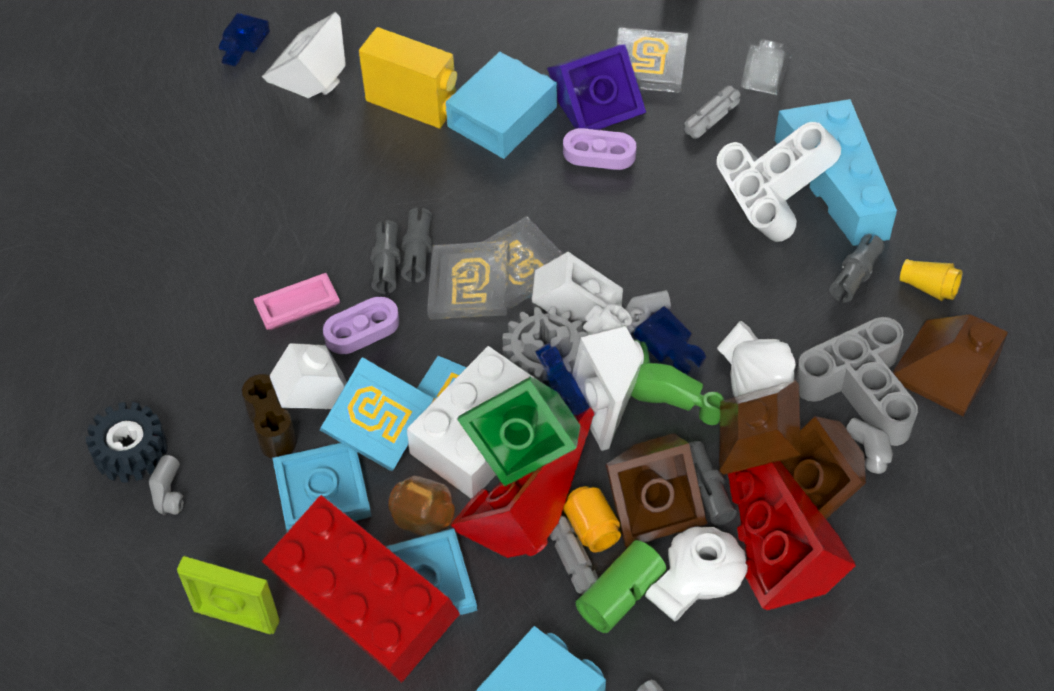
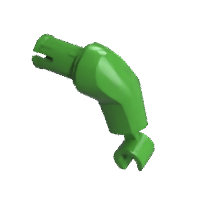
[631,340,724,425]

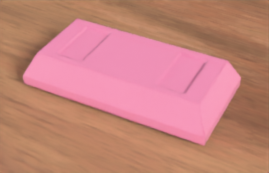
[253,273,340,330]

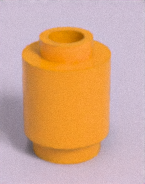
[563,486,621,552]

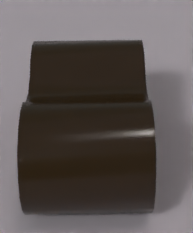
[242,374,296,459]

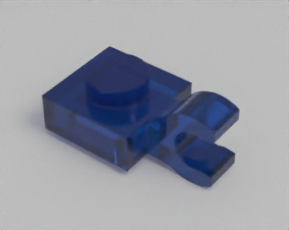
[219,13,270,66]

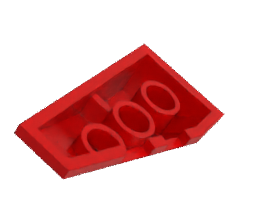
[451,407,594,558]
[728,461,856,610]

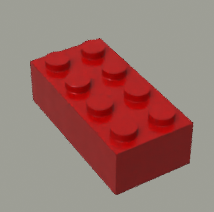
[262,495,460,683]

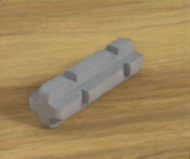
[684,86,741,139]
[549,516,598,594]

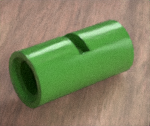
[576,540,666,633]

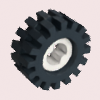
[86,402,168,482]

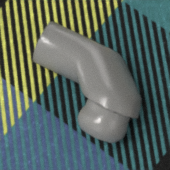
[625,290,671,332]
[846,418,893,474]
[149,455,184,516]

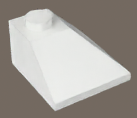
[262,12,346,98]
[569,326,644,451]

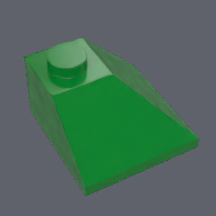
[457,376,580,487]

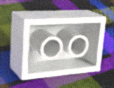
[407,346,537,499]

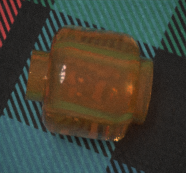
[388,476,455,536]

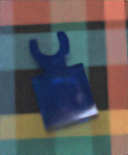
[633,306,706,375]
[534,343,590,416]

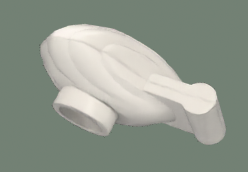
[717,321,795,397]
[645,526,748,621]

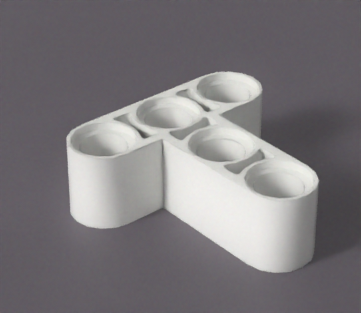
[717,122,841,242]

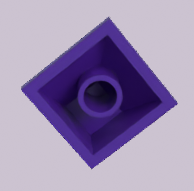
[547,43,646,130]

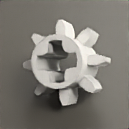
[583,303,634,336]

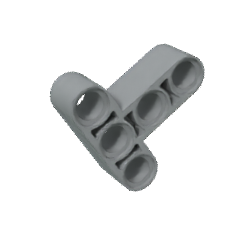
[795,317,918,446]

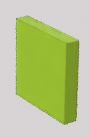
[177,556,280,635]

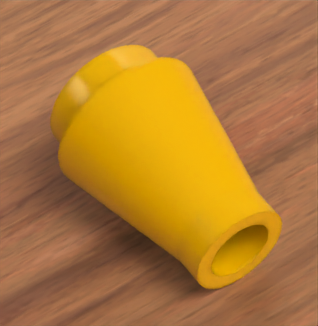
[900,259,962,301]

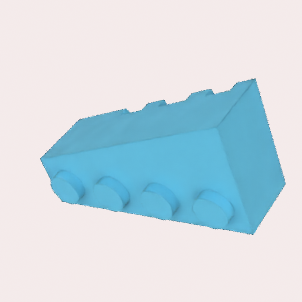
[775,99,897,246]

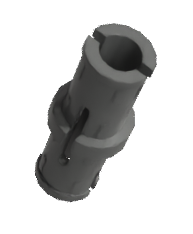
[401,207,432,282]
[370,220,401,294]
[829,234,885,303]
[689,441,737,526]

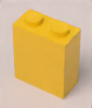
[359,27,457,129]

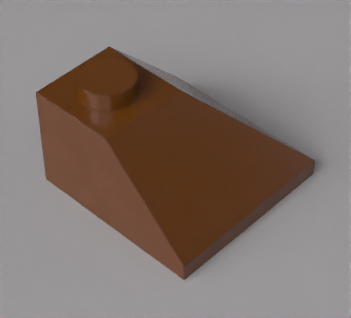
[892,314,1008,416]
[719,380,801,475]
[780,416,866,519]
[606,433,707,548]

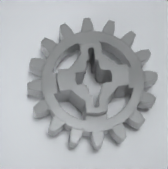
[502,307,588,388]

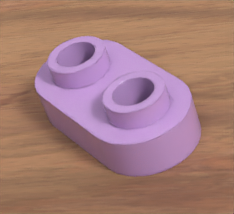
[563,128,636,170]
[323,297,399,354]

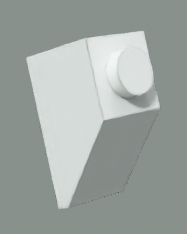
[532,252,623,321]
[270,343,347,409]

